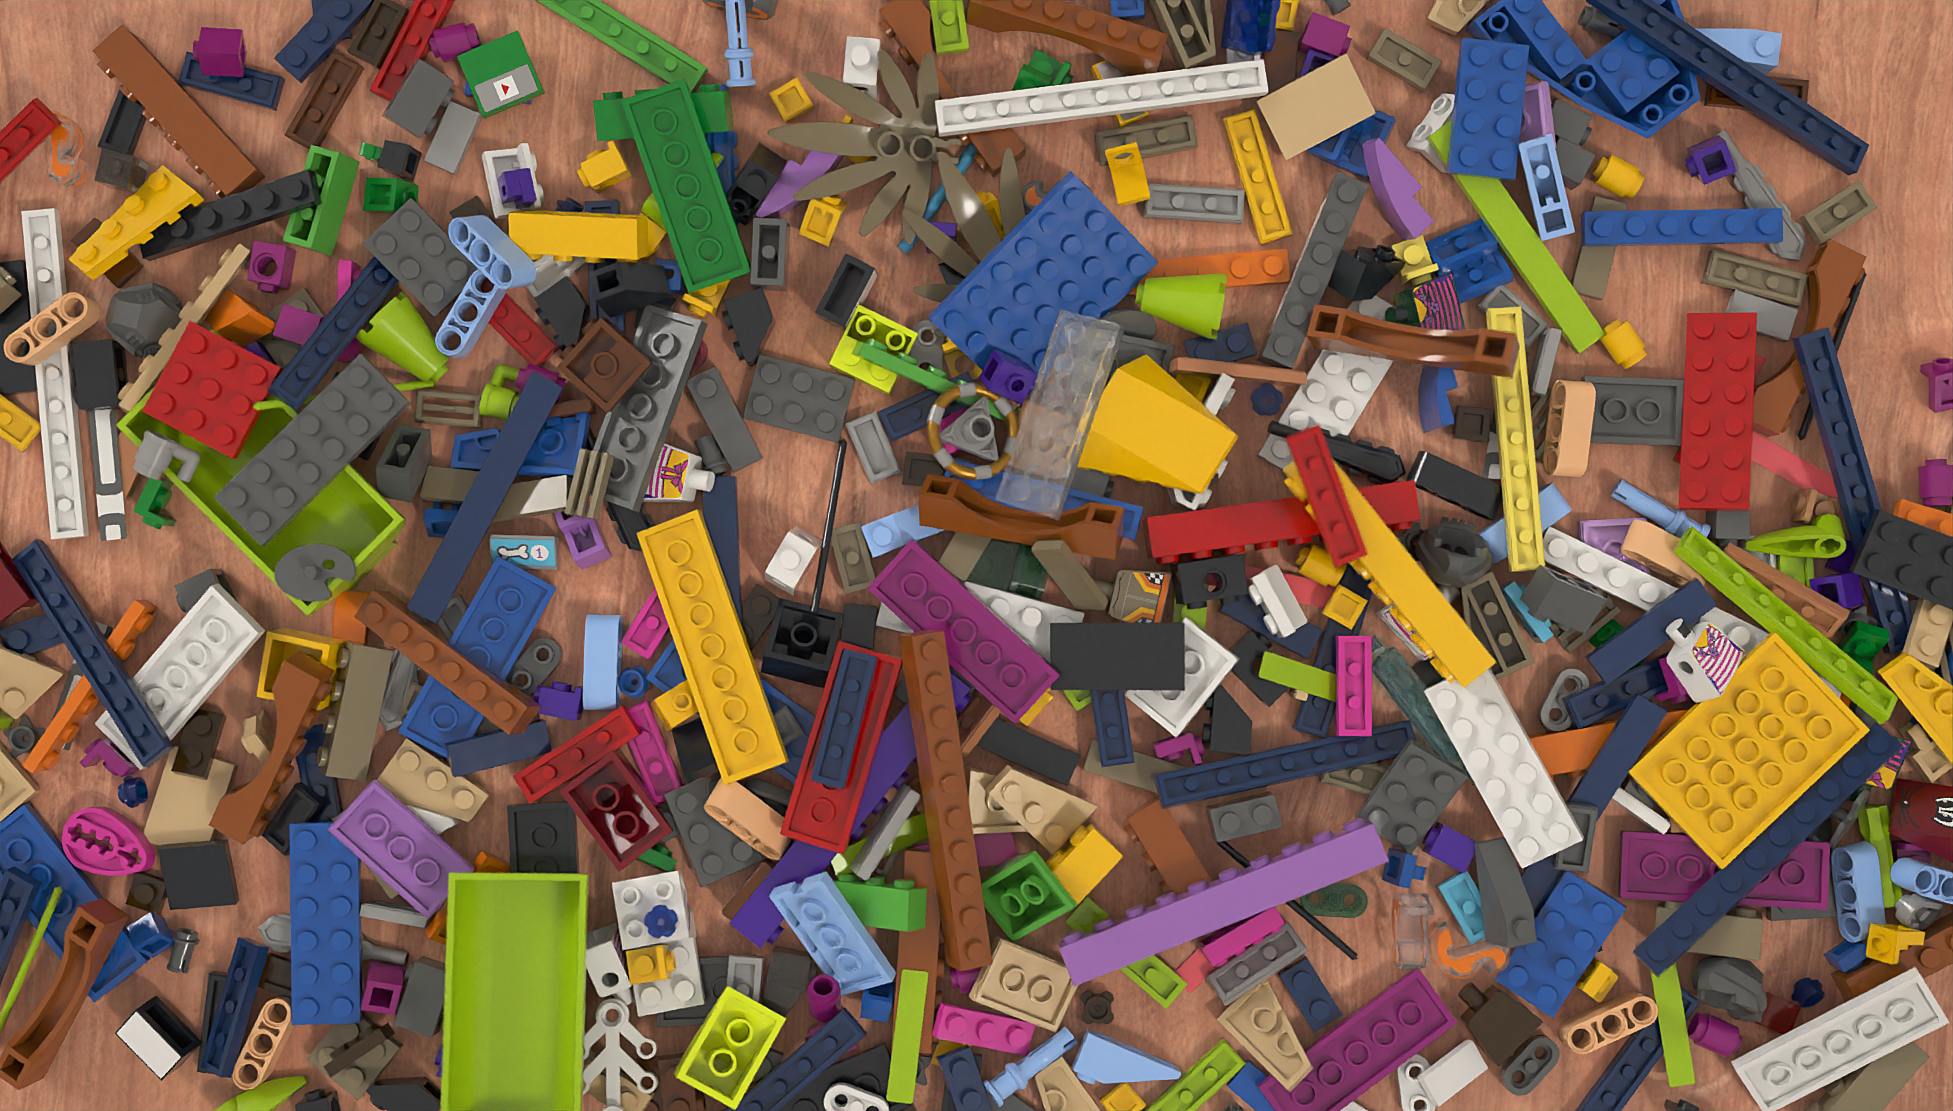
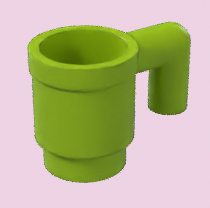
[479,364,520,421]

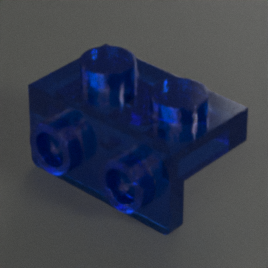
[1221,0,1280,56]

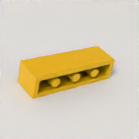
[508,209,648,263]

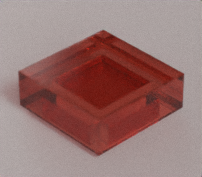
[1755,992,1801,1034]

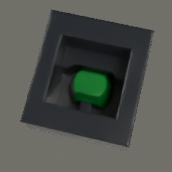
[358,140,422,181]

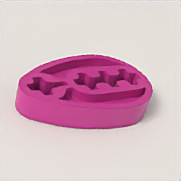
[62,806,156,876]

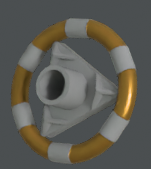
[927,382,1020,481]

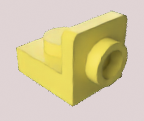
[1389,235,1439,287]

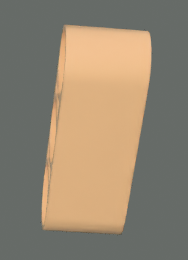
[4,292,101,366]
[1543,380,1596,477]
[1620,520,1706,586]
[704,777,792,860]
[1559,991,1658,1054]
[232,995,295,1090]

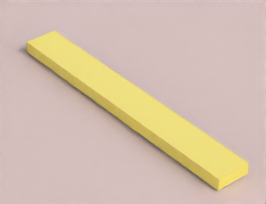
[1486,307,1545,572]

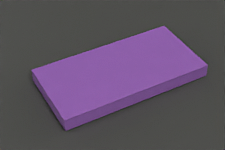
[327,779,476,919]

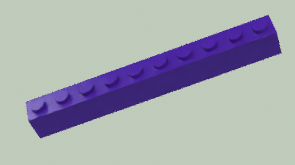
[730,670,972,948]

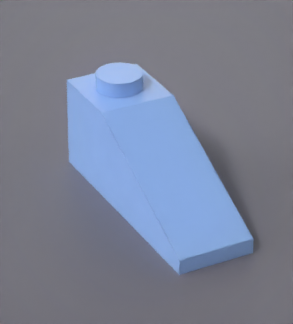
[1695,28,1782,75]
[1518,134,1575,241]
[861,505,946,558]
[1072,1027,1181,1084]

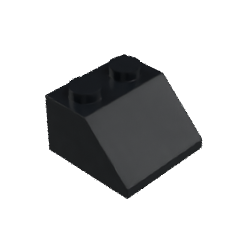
[760,598,843,688]

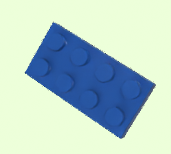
[1446,38,1529,181]
[1495,870,1627,1018]

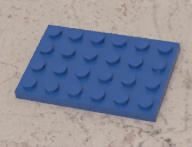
[928,171,1158,404]

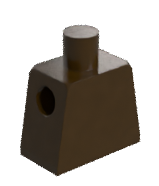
[1458,982,1543,1067]

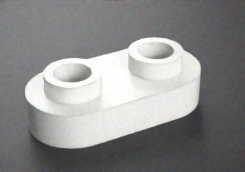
[1395,1053,1436,1111]
[824,1082,890,1111]

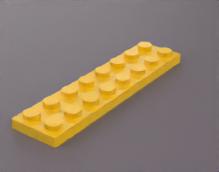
[637,510,789,785]

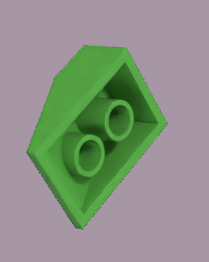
[980,851,1077,942]

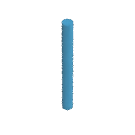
[897,143,977,254]

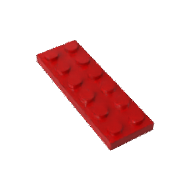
[1678,312,1758,511]
[780,641,903,854]

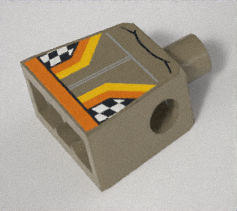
[1094,570,1172,623]

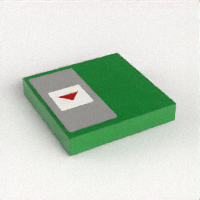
[457,30,545,119]

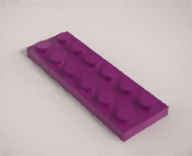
[867,538,1061,724]
[1618,830,1830,910]
[1257,967,1457,1111]

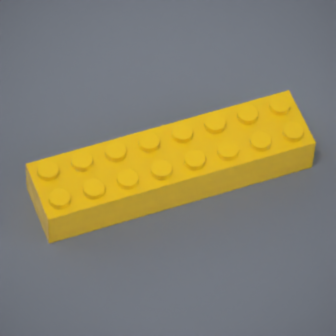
[1282,459,1496,688]

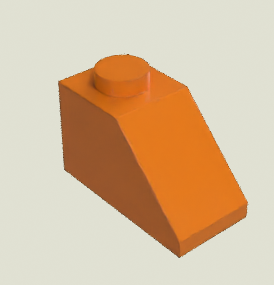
[205,288,277,346]

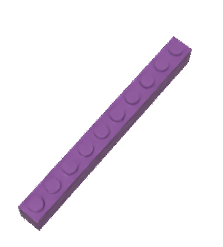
[1057,818,1389,986]

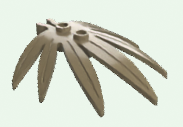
[767,49,961,244]
[902,148,1025,336]

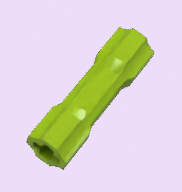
[1857,804,1902,908]

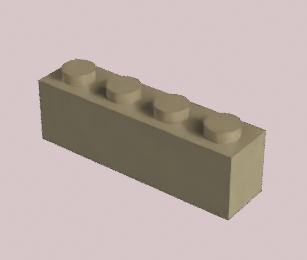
[316,641,393,782]
[1805,1041,1930,1111]

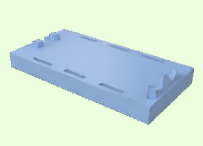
[769,872,896,996]

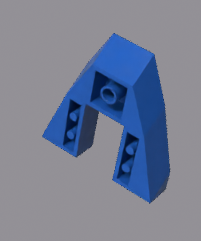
[1465,0,1700,139]

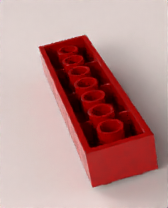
[1142,480,1420,565]

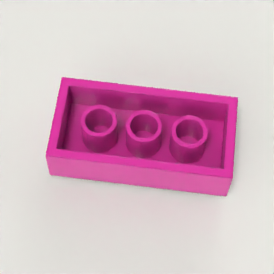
[1197,907,1285,967]

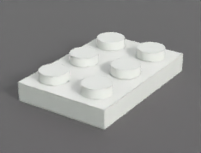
[1125,617,1240,737]

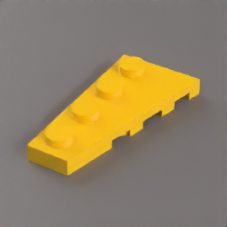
[69,165,204,280]
[1878,651,1953,764]

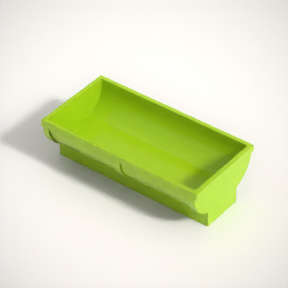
[116,329,406,616]
[441,872,589,1111]

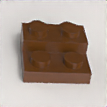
[557,318,653,413]
[628,1053,706,1111]

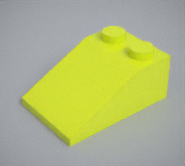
[674,986,786,1110]

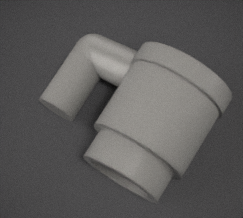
[132,430,200,482]

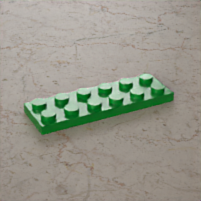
[621,79,751,293]

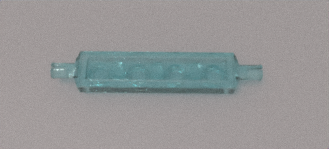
[1372,634,1476,785]

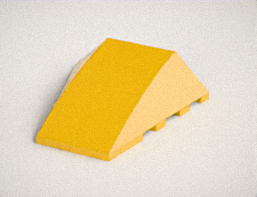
[1076,354,1238,494]

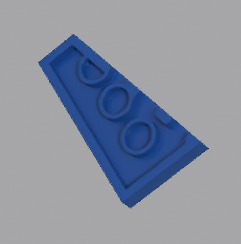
[450,412,591,479]

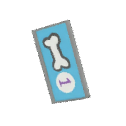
[489,534,560,570]

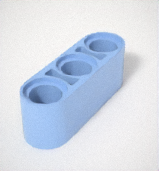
[448,215,536,290]
[435,269,506,359]
[1478,482,1572,564]
[583,614,623,711]
[1831,841,1886,943]
[1890,857,1953,904]

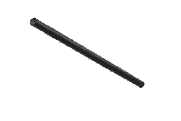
[1797,272,1867,441]
[810,439,847,616]
[1217,841,1357,960]

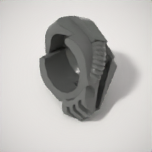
[106,282,183,358]
[1414,517,1493,588]
[1692,956,1767,1022]

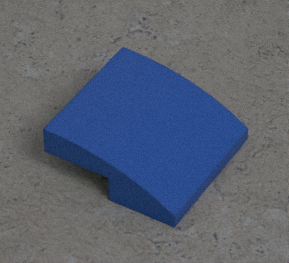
[1306,110,1396,180]
[1425,218,1513,307]
[1418,365,1458,433]

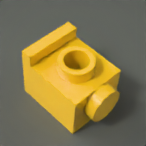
[577,140,632,193]

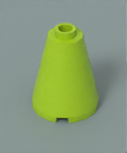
[1135,273,1228,340]
[355,291,450,383]

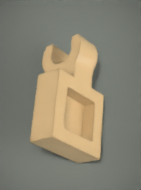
[241,709,274,763]
[1898,722,1953,783]

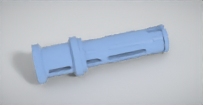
[724,0,756,87]
[1610,478,1711,539]
[982,1027,1077,1107]

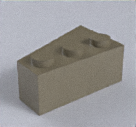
[1147,0,1216,70]
[1459,570,1535,680]
[1655,901,1763,960]

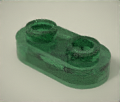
[1300,882,1368,918]

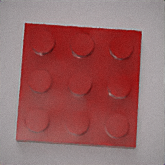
[142,321,284,459]

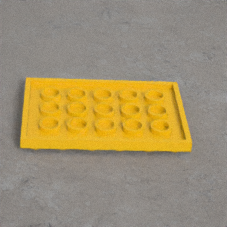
[1628,632,1869,870]

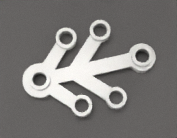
[582,998,658,1111]

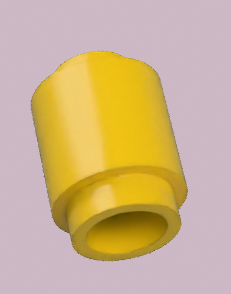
[1592,154,1645,199]
[1600,318,1648,369]
[1295,543,1347,587]

